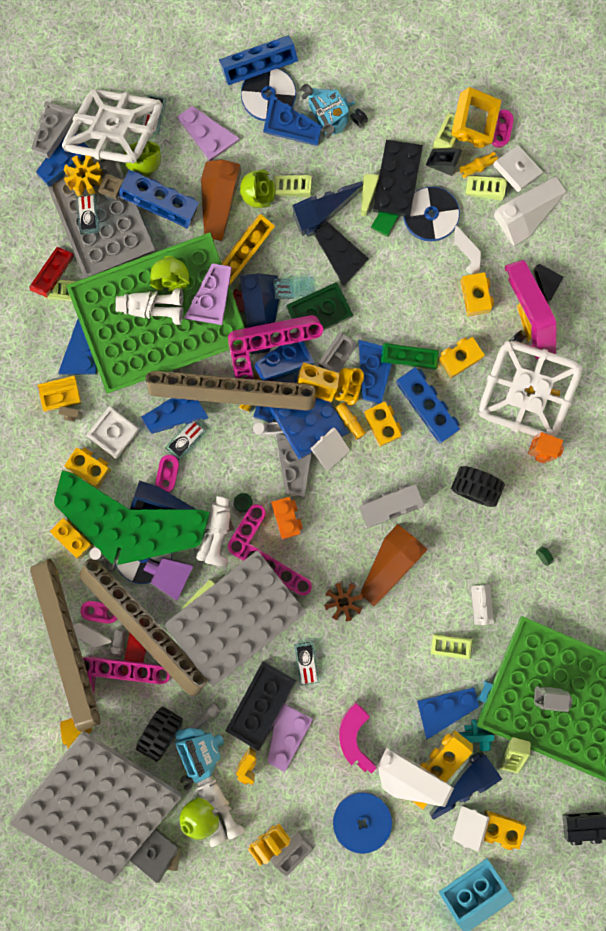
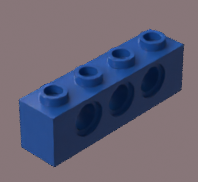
[219,35,298,85]
[119,170,199,229]
[396,367,460,444]

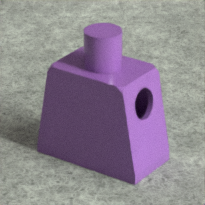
[144,557,193,600]

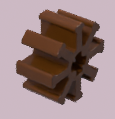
[324,581,364,622]

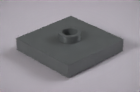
[130,828,180,883]

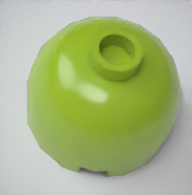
[124,141,161,177]
[240,169,275,208]
[150,256,189,291]
[179,797,219,840]

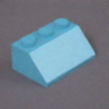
[439,858,515,931]

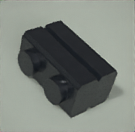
[562,812,606,845]

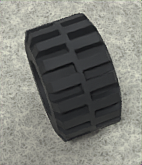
[451,466,505,507]
[136,706,183,762]

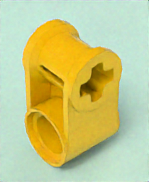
[334,367,364,406]

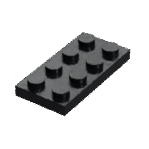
[373,139,423,218]
[225,661,297,751]

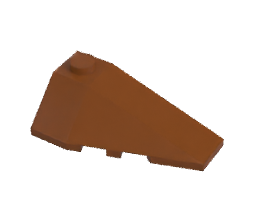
[201,160,242,241]
[361,524,428,606]

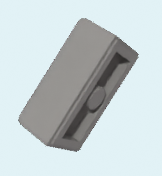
[271,831,314,876]

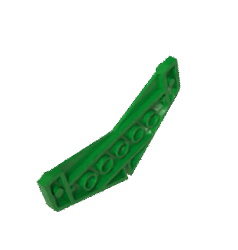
[54,470,210,565]

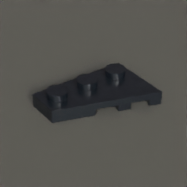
[315,221,369,287]

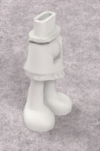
[116,288,183,325]
[196,496,231,567]
[197,776,245,847]

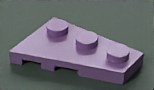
[177,106,240,161]
[184,263,232,325]
[268,704,313,772]

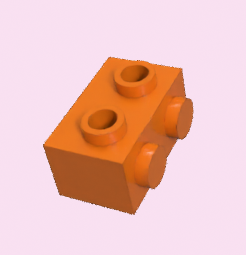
[528,432,564,464]
[271,497,303,540]

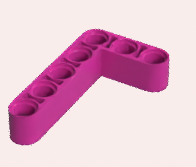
[505,260,556,359]
[228,315,323,379]
[228,504,312,595]
[83,656,172,694]

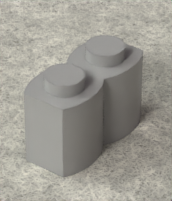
[534,686,572,712]

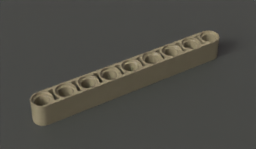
[145,371,316,410]
[79,558,207,696]
[30,559,101,732]

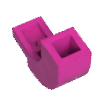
[339,701,377,774]

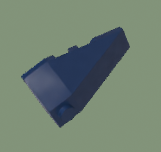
[292,181,363,237]
[240,273,280,354]
[130,480,196,510]
[429,752,502,820]

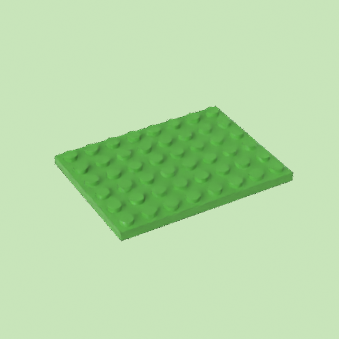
[66,232,245,394]
[476,616,606,782]

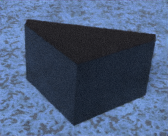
[426,148,462,176]
[533,264,564,303]

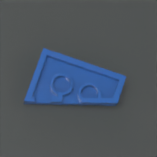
[58,319,97,375]
[358,340,391,404]
[255,341,314,381]
[141,398,209,434]

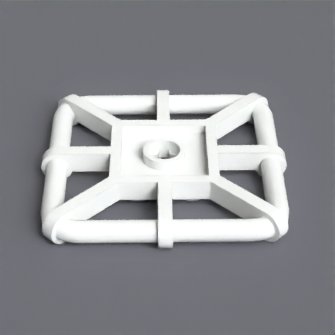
[62,89,163,164]
[478,340,583,437]

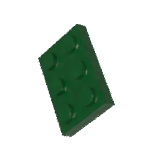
[286,282,354,331]

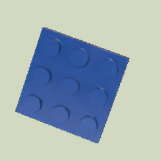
[270,398,349,460]

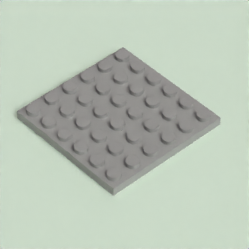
[10,731,181,884]

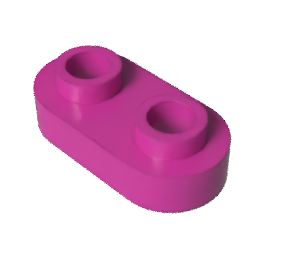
[491,109,514,148]
[155,455,179,493]
[80,601,118,624]

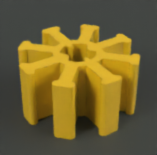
[64,155,104,197]
[248,823,291,866]

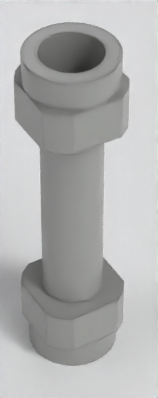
[183,702,221,729]

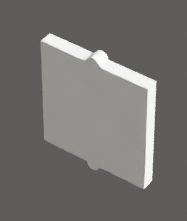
[310,428,350,472]
[452,806,490,852]

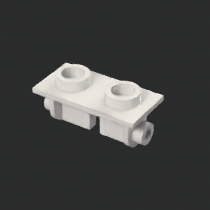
[471,585,494,625]

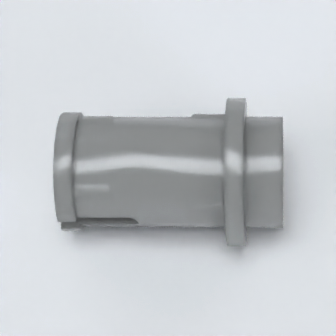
[109,630,127,655]

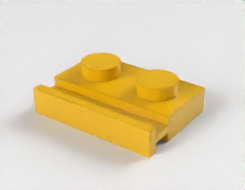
[37,376,82,412]

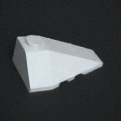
[494,177,566,246]
[378,748,454,807]

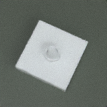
[493,145,543,192]
[86,406,140,459]

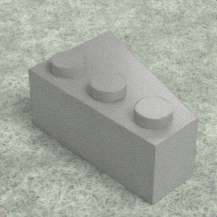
[359,484,424,528]

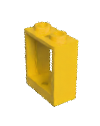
[451,87,501,148]

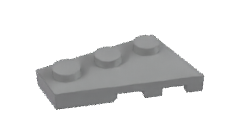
[31,101,77,159]
[276,434,312,497]

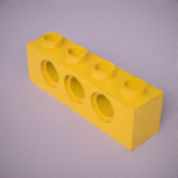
[221,214,275,285]
[413,730,473,810]

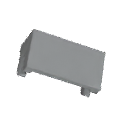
[318,332,357,373]

